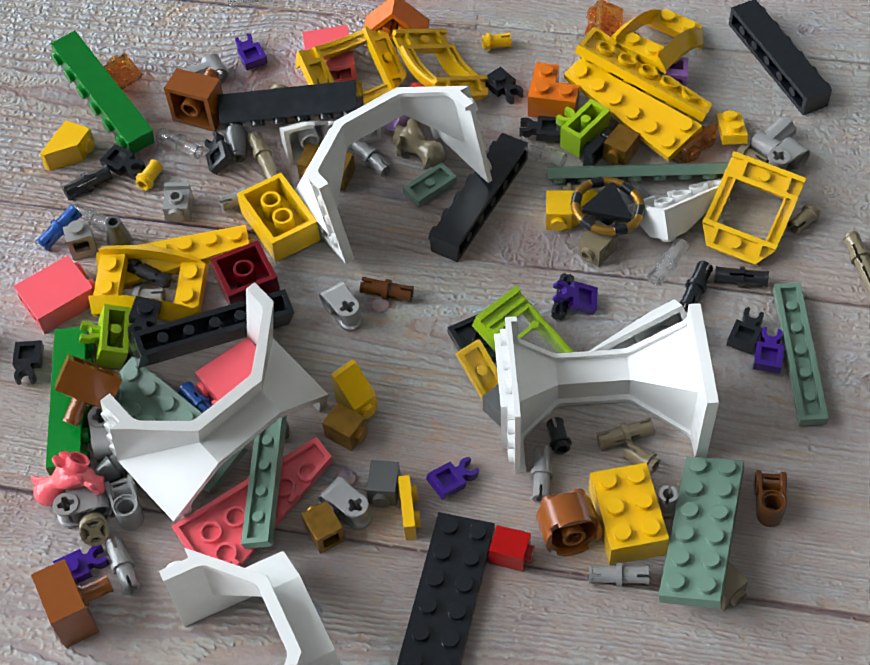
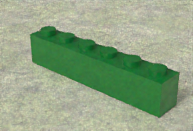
[50,30,155,154]
[46,327,96,476]

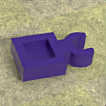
[235,33,268,71]
[552,280,598,315]
[753,327,784,374]
[426,457,480,500]
[53,545,110,583]

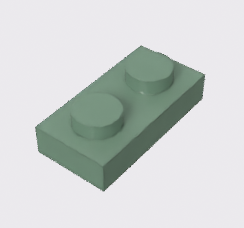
[403,162,457,208]

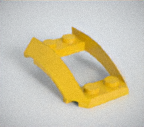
[611,9,704,74]
[296,26,407,116]
[392,28,488,101]
[702,151,806,265]
[88,245,209,322]

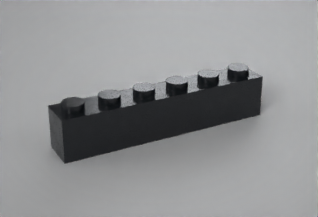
[729,0,832,116]
[218,80,364,127]
[428,133,528,262]
[129,289,295,369]

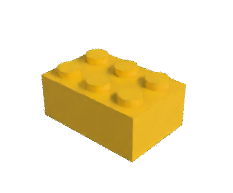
[237,173,320,262]
[589,463,669,565]

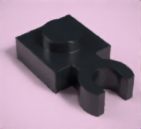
[485,67,523,104]
[519,116,561,142]
[582,127,613,166]
[205,131,233,175]
[100,144,146,180]
[128,296,162,339]
[726,307,764,354]
[12,340,44,385]

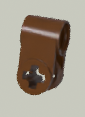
[754,470,787,527]

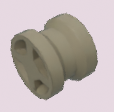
[79,512,109,546]

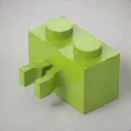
[556,99,610,158]
[79,304,131,369]

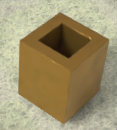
[603,124,640,165]
[322,402,368,451]
[301,501,346,554]

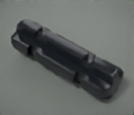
[127,259,173,288]
[551,273,574,320]

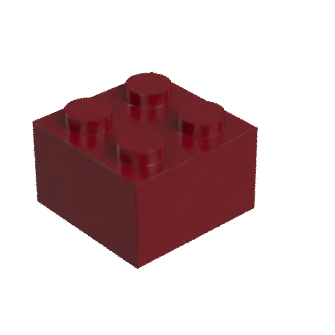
[210,240,280,305]

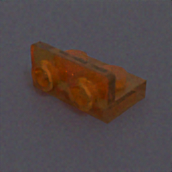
[585,0,623,37]
[104,53,142,90]
[672,121,717,163]

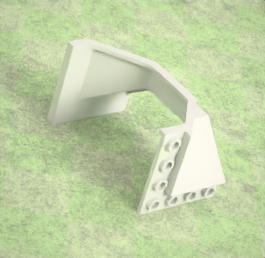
[295,86,492,264]
[100,282,328,522]
[494,303,719,473]
[159,548,341,665]

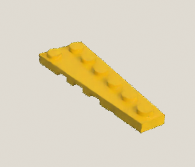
[575,27,713,122]
[564,58,703,163]
[96,225,249,289]

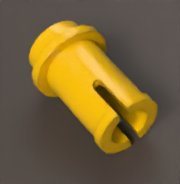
[482,32,512,51]
[135,159,163,191]

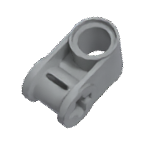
[768,137,810,172]
[319,281,363,332]
[88,406,113,461]
[104,474,144,531]
[318,476,372,530]
[53,487,112,529]

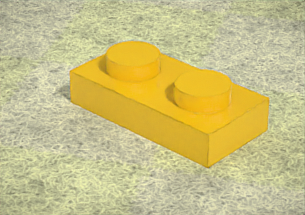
[715,110,748,145]
[455,339,498,400]
[398,475,421,540]

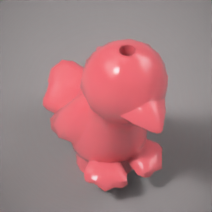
[31,450,105,506]

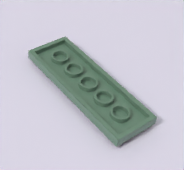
[115,356,248,494]
[658,457,744,609]

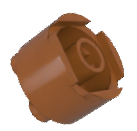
[536,489,603,556]

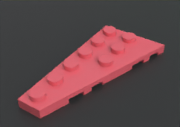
[171,437,333,567]

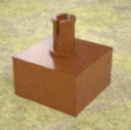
[164,68,223,132]
[55,353,122,426]
[31,559,114,648]

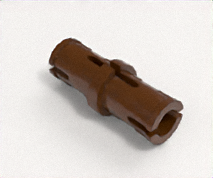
[360,277,414,303]

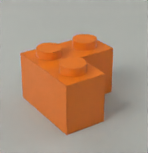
[364,0,430,40]
[528,62,579,118]

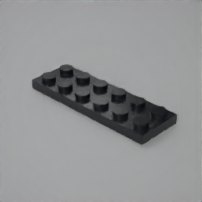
[397,512,495,665]

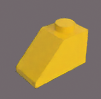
[40,120,95,171]
[546,190,597,231]
[331,359,378,419]

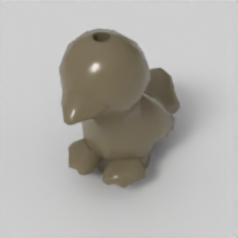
[393,118,446,170]

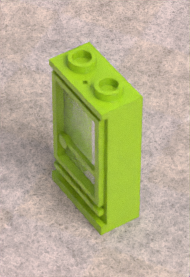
[472,285,574,353]

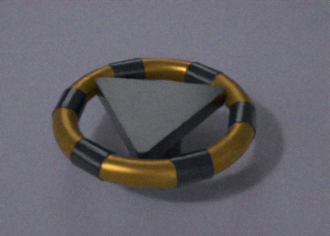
[570,177,645,236]

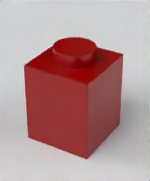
[489,525,535,572]

